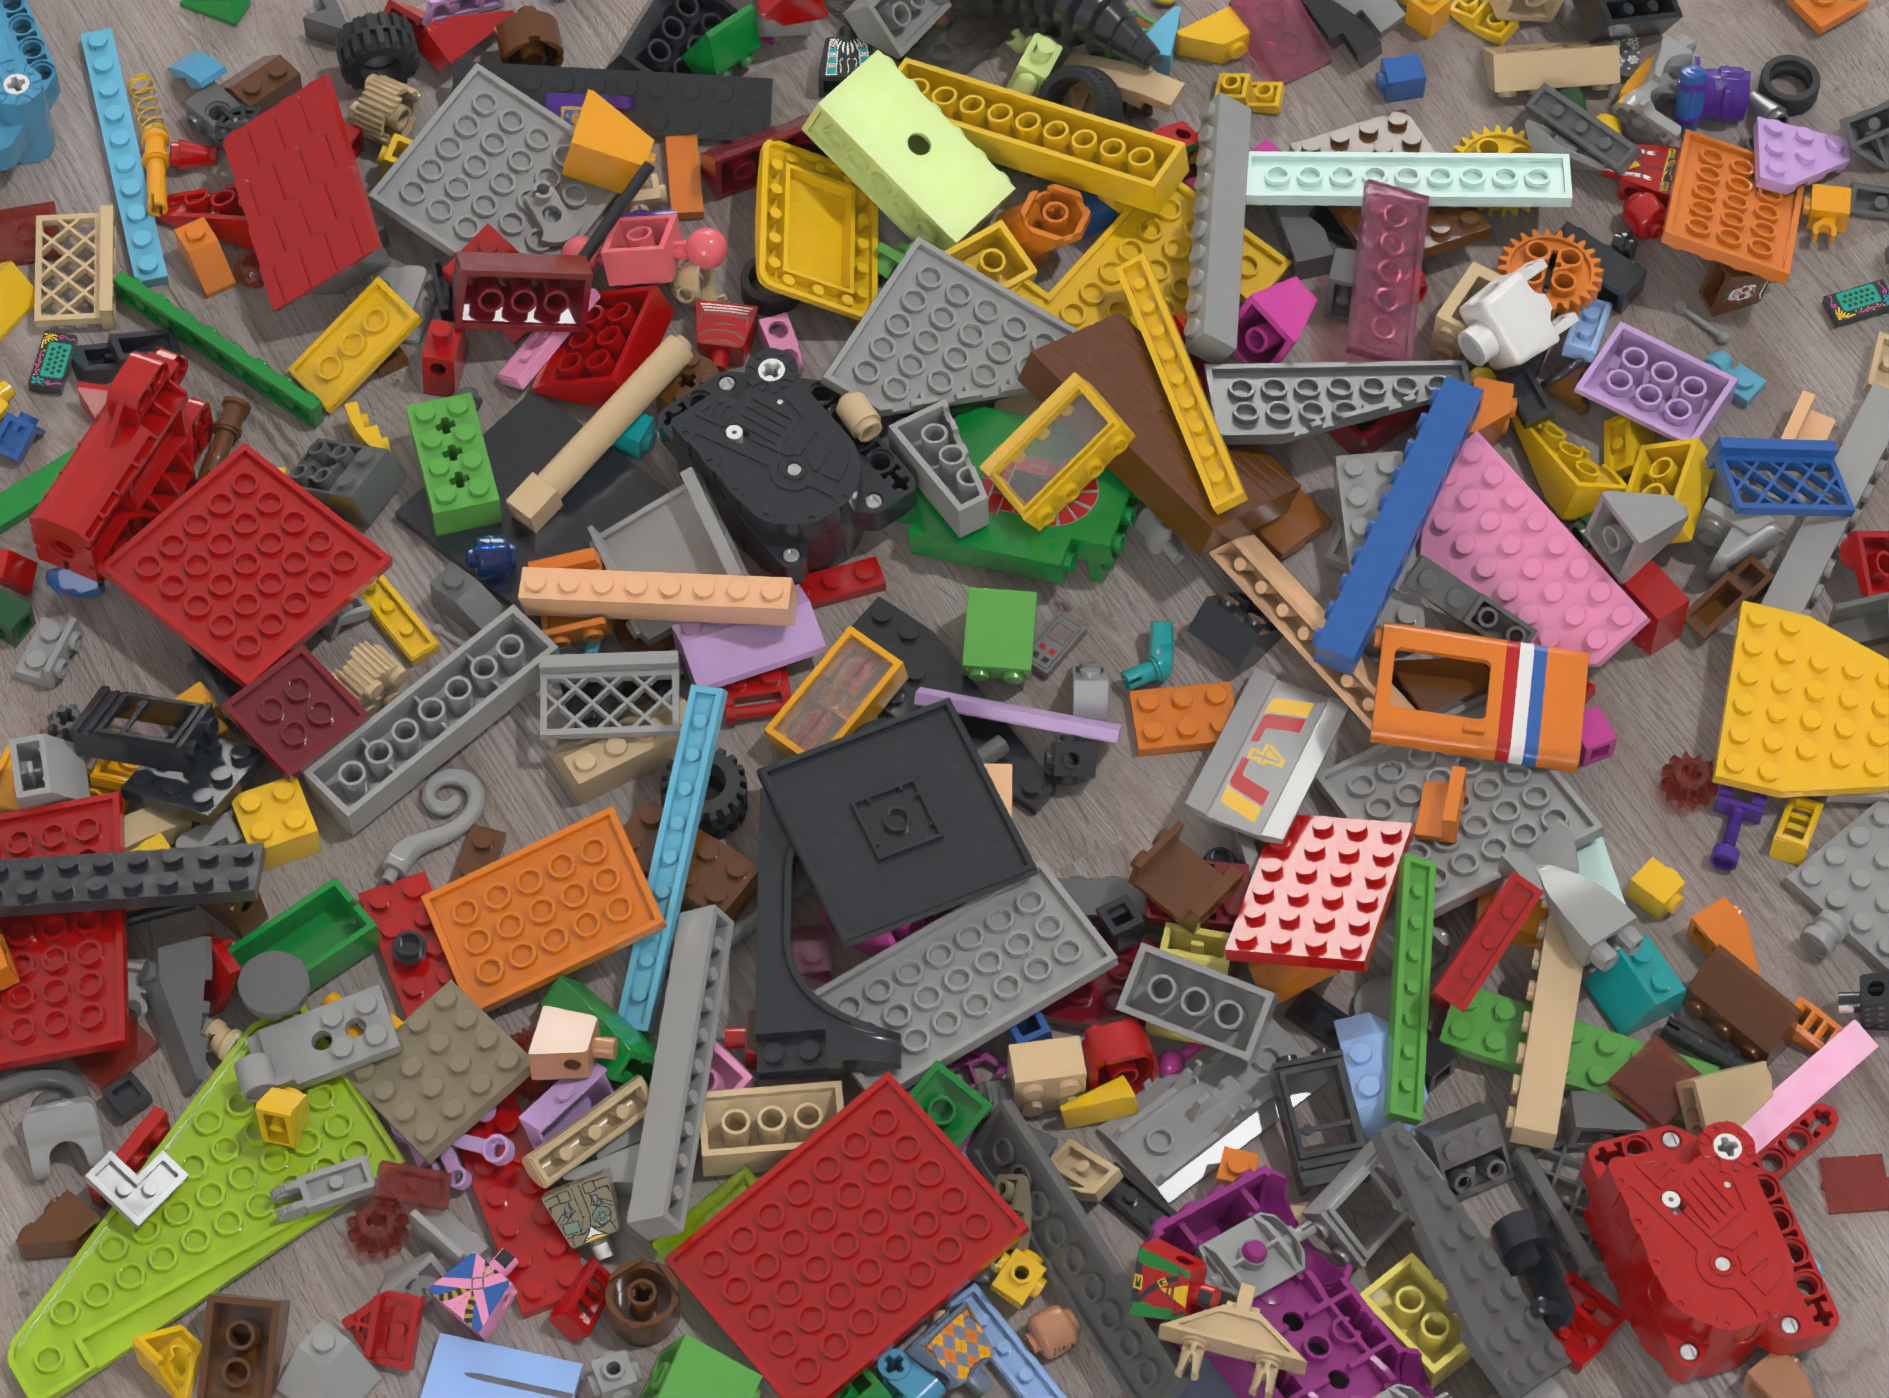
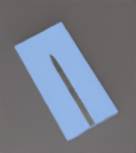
[420,1333,584,1398]

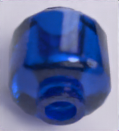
[466,535,517,580]

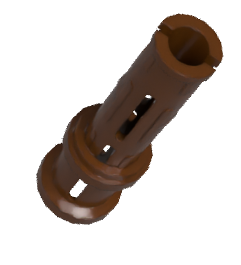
[196,396,252,483]

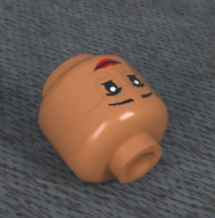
[1024,1304,1081,1360]

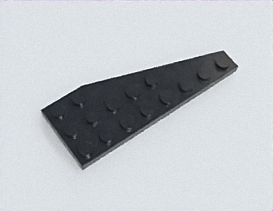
[816,596,1056,816]

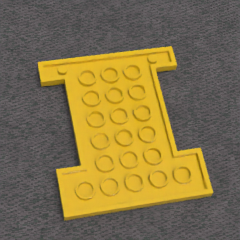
[1009,182,1292,330]

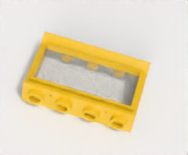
[979,372,1136,531]

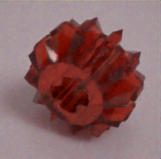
[1660,750,1719,811]
[347,1196,409,1260]

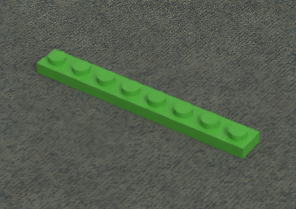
[1384,854,1437,1126]

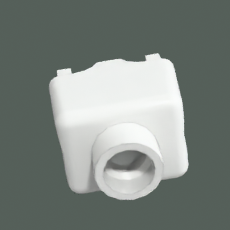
[1457,258,1579,370]

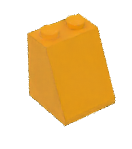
[561,89,657,194]

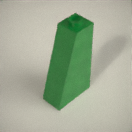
[540,975,657,1088]

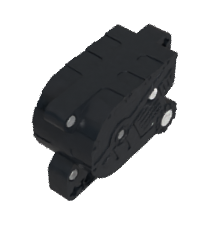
[658,347,917,585]

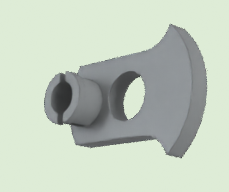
[524,180,583,246]

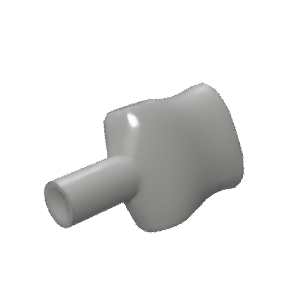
[1135,506,1184,564]

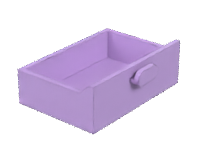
[519,1062,614,1149]

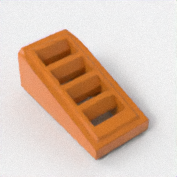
[1792,996,1843,1054]

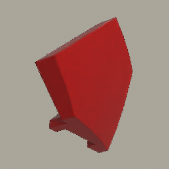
[201,933,242,1016]
[341,1290,426,1370]

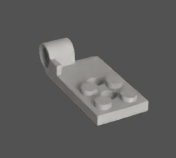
[234,984,403,1103]

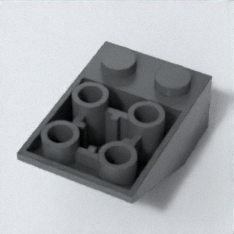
[288,438,406,525]

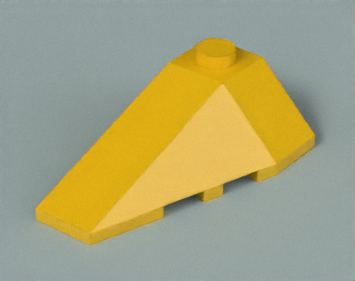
[1511,413,1627,521]

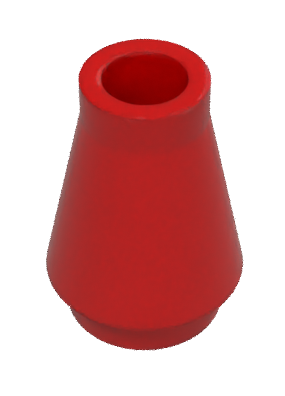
[170,139,216,171]

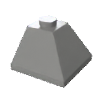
[276,1320,382,1398]

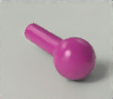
[1157,1042,1207,1076]

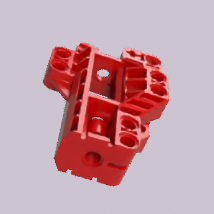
[28,346,213,583]

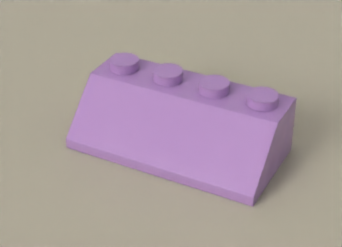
[671,584,827,688]

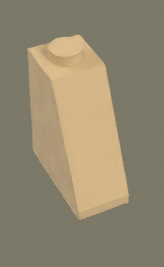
[1675,1061,1774,1138]

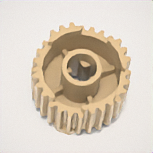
[349,74,421,147]
[331,641,409,718]

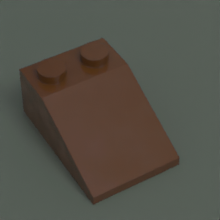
[197,1293,290,1398]

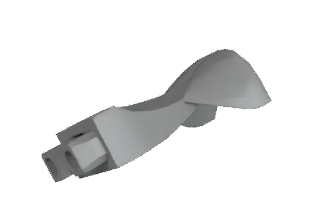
[1498,818,1644,972]

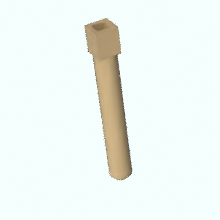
[506,335,694,534]

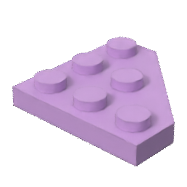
[1753,117,1850,194]

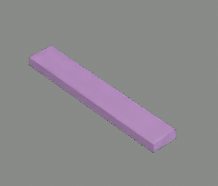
[914,687,1123,743]

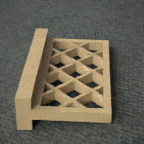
[34,205,117,330]

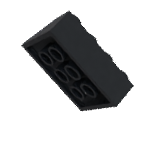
[605,0,738,74]

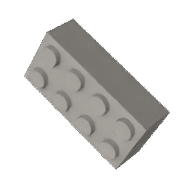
[1116,942,1280,1063]

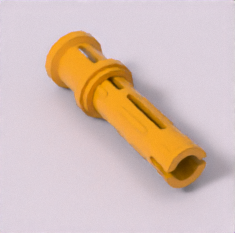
[141,129,171,217]

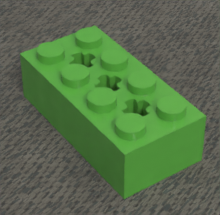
[406,392,502,536]

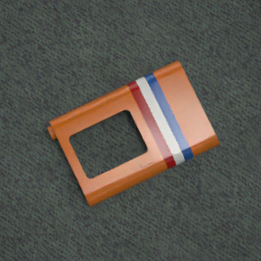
[1370,621,1589,773]

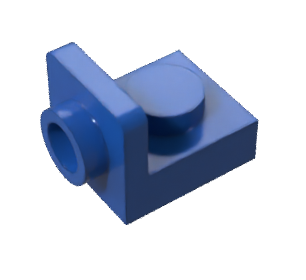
[0,411,46,463]

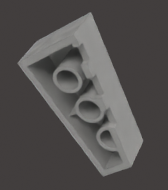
[888,399,989,538]

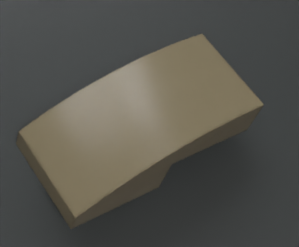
[994,1174,1032,1253]

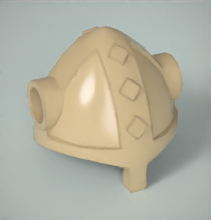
[670,259,728,307]

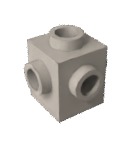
[586,1349,643,1398]

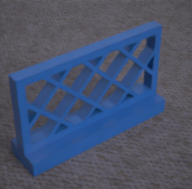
[1705,437,1856,517]

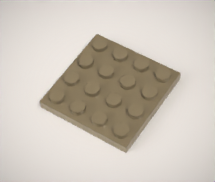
[345,980,531,1164]

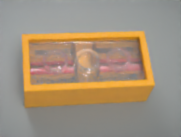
[764,626,909,757]

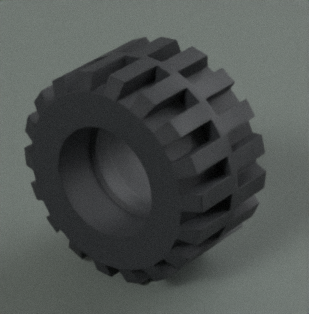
[334,11,420,91]
[660,748,748,839]

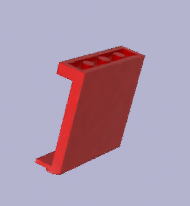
[1429,872,1544,1013]

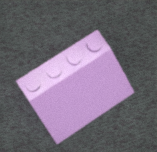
[1574,321,1738,441]

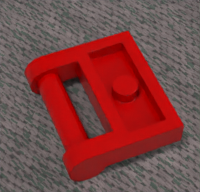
[720,665,792,725]

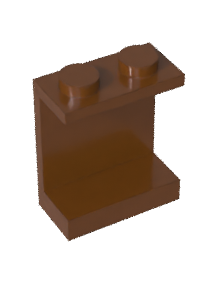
[1128,821,1244,934]

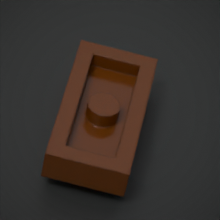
[450,824,506,883]

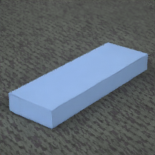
[1561,299,1613,363]

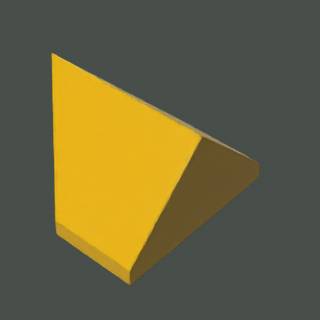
[132,1324,202,1398]

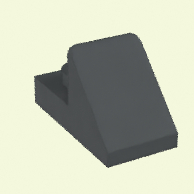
[303,0,347,46]

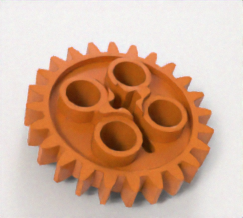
[1496,228,1603,320]

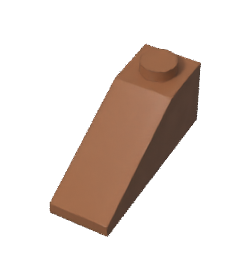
[1742,1352,1814,1398]

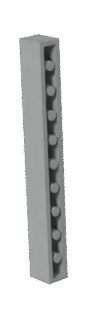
[1184,92,1252,364]
[1760,383,1889,616]
[627,904,734,1241]

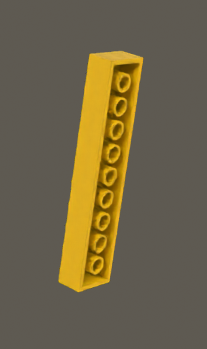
[897,57,1189,214]

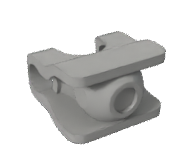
[371,265,436,344]
[22,1096,106,1180]

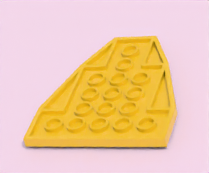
[1712,600,1889,798]

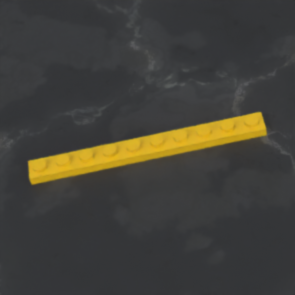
[1115,253,1248,515]

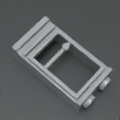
[1302,1125,1445,1268]

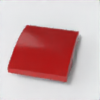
[1542,1271,1627,1373]

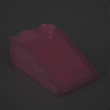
[1229,0,1331,86]

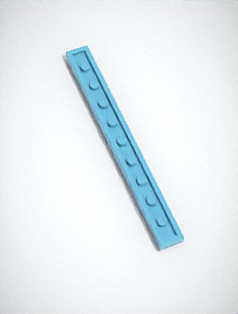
[80,28,169,288]
[618,684,728,1034]

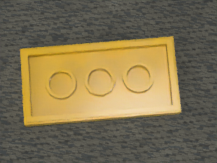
[286,276,423,415]

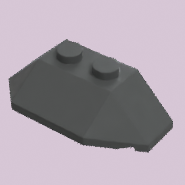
[1839,99,1889,171]

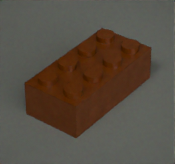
[623,797,758,922]

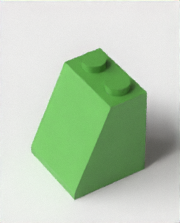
[962,587,1037,684]
[640,1334,762,1398]

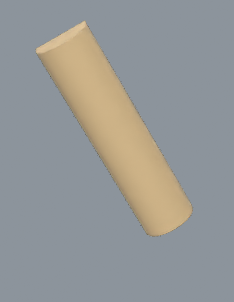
[522,1075,649,1188]

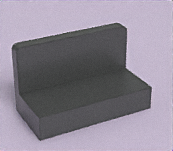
[1827,592,1889,647]

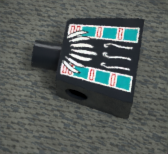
[819,26,874,97]

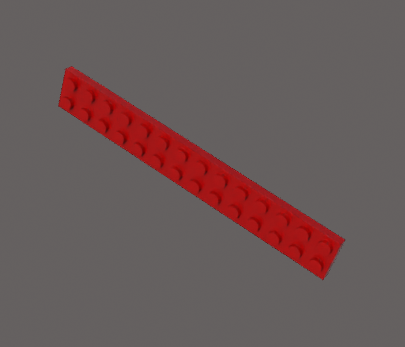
[358,871,590,1319]

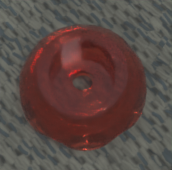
[233,251,264,289]

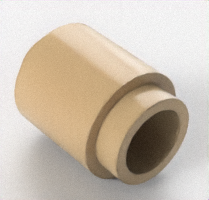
[836,392,882,442]

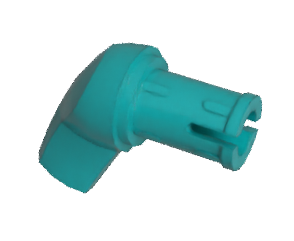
[1120,621,1174,691]

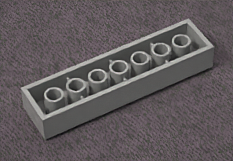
[303,604,560,836]

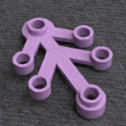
[391,1107,515,1190]

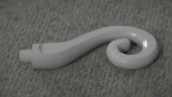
[380,768,485,885]

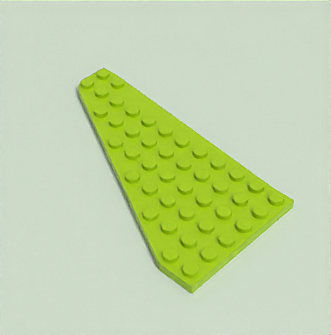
[8,1004,407,1398]

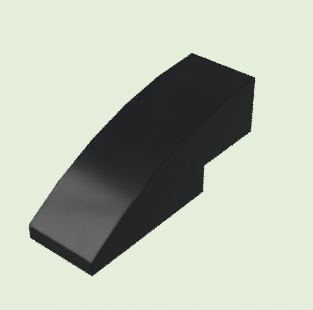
[1297,0,1382,67]
[70,328,182,385]

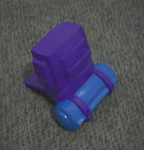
[1672,56,1751,133]

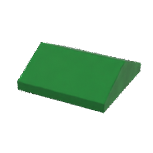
[909,1060,993,1149]

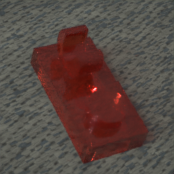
[374,1160,452,1211]

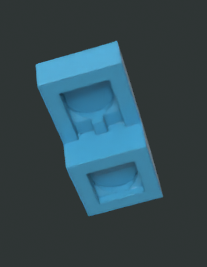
[167,51,228,89]

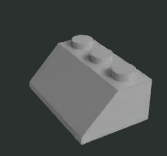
[843,0,952,59]

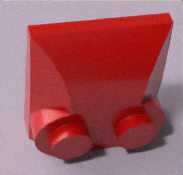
[1839,530,1889,597]

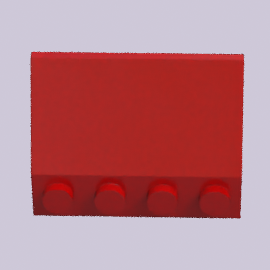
[531,285,675,409]

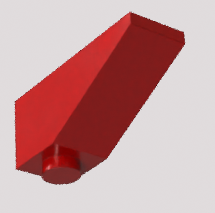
[416,10,515,74]

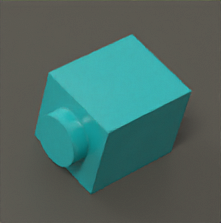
[611,413,657,461]

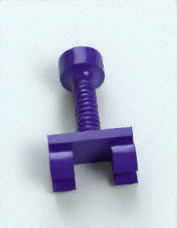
[1709,784,1768,871]

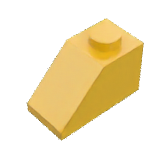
[1175,6,1250,64]
[255,1087,310,1149]

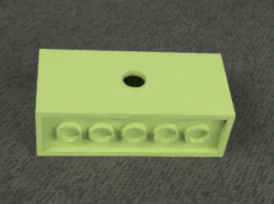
[801,49,1015,251]

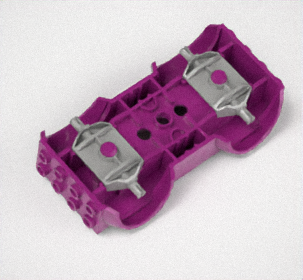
[1135,1165,1452,1398]

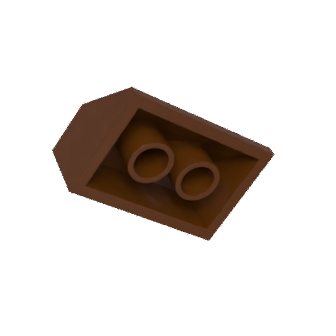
[1682,944,1802,1067]

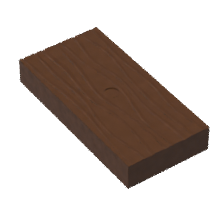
[1018,312,1301,557]

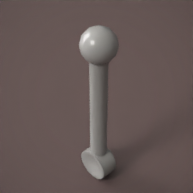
[1673,300,1730,344]

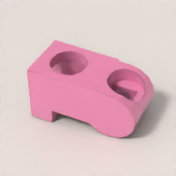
[758,312,804,373]

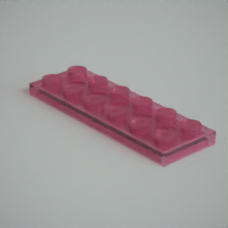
[1345,179,1429,362]

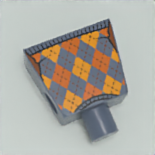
[903,1301,994,1397]

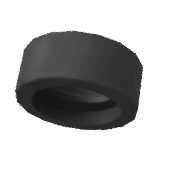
[1758,54,1821,116]
[740,257,800,317]

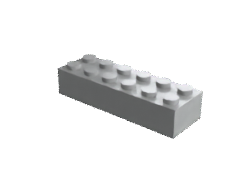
[1333,451,1426,654]

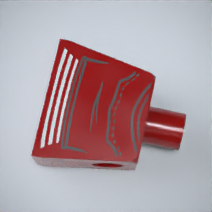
[696,300,759,373]

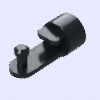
[1490,1209,1576,1330]

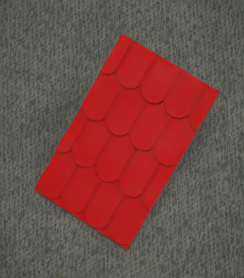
[223,74,392,311]

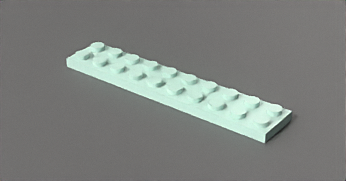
[1246,151,1572,207]

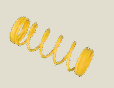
[127,74,167,134]

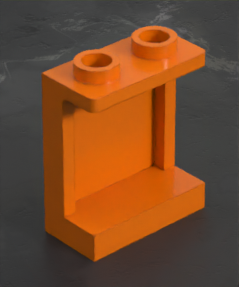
[528,547,614,650]

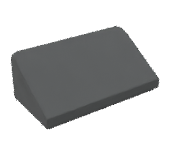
[1849,182,1889,221]

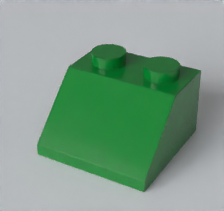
[682,3,761,76]

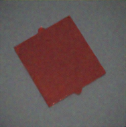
[1819,1154,1889,1215]

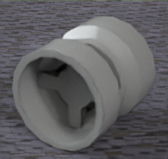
[1800,909,1850,959]

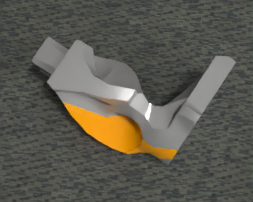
[1612,34,1697,147]

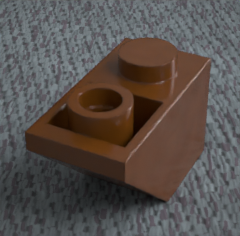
[16,1189,101,1260]

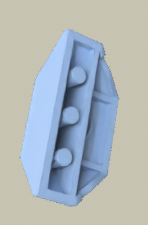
[1334,1012,1429,1144]

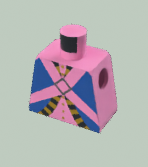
[428,1248,519,1343]

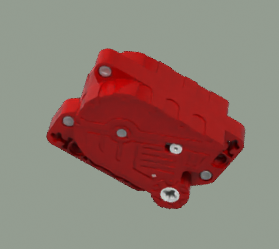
[1580,1121,1840,1383]

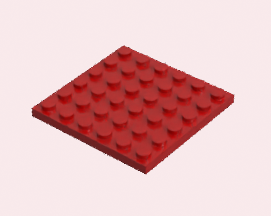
[99,442,393,688]

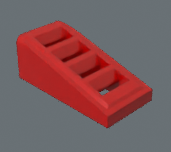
[548,1257,611,1341]

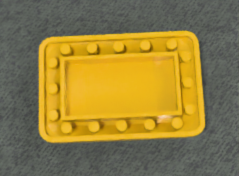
[755,139,879,321]

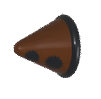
[1539,358,1589,415]

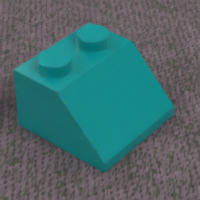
[1583,935,1686,1036]

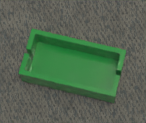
[227,877,380,1019]

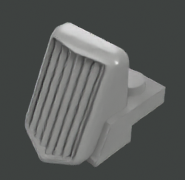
[1694,497,1787,581]

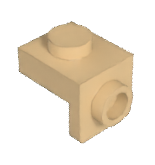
[621,173,667,214]

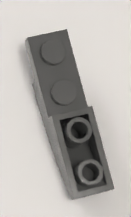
[1403,555,1538,643]

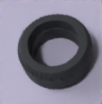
[1036,65,1123,123]

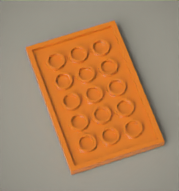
[1660,129,1805,284]
[421,805,667,1013]

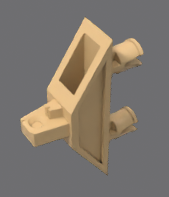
[1158,1283,1307,1398]

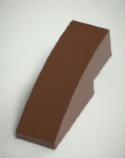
[1684,554,1775,641]

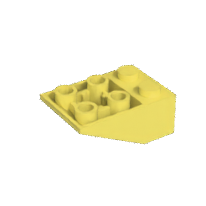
[1145,922,1234,1045]

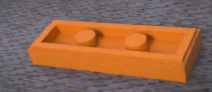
[665,134,704,220]

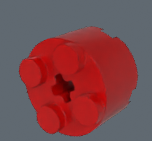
[1081,1017,1160,1094]

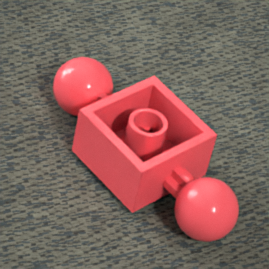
[561,214,728,287]

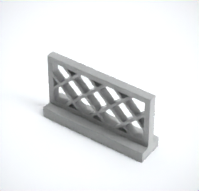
[539,651,680,740]

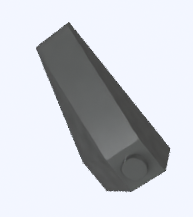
[142,936,213,1096]

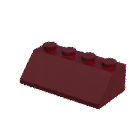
[700,114,829,201]
[453,251,593,333]

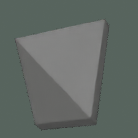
[379,1251,447,1306]

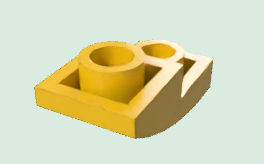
[1450,0,1519,46]
[1214,73,1285,115]
[344,401,391,453]

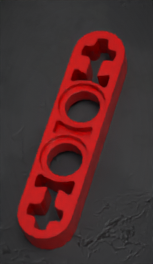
[1752,1103,1839,1182]

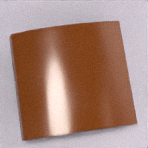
[1252,489,1334,559]

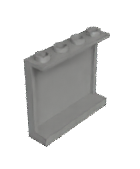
[588,467,750,646]

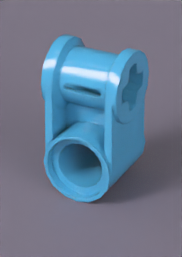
[876,1348,946,1398]

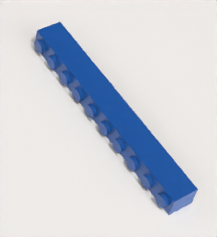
[1311,376,1484,676]

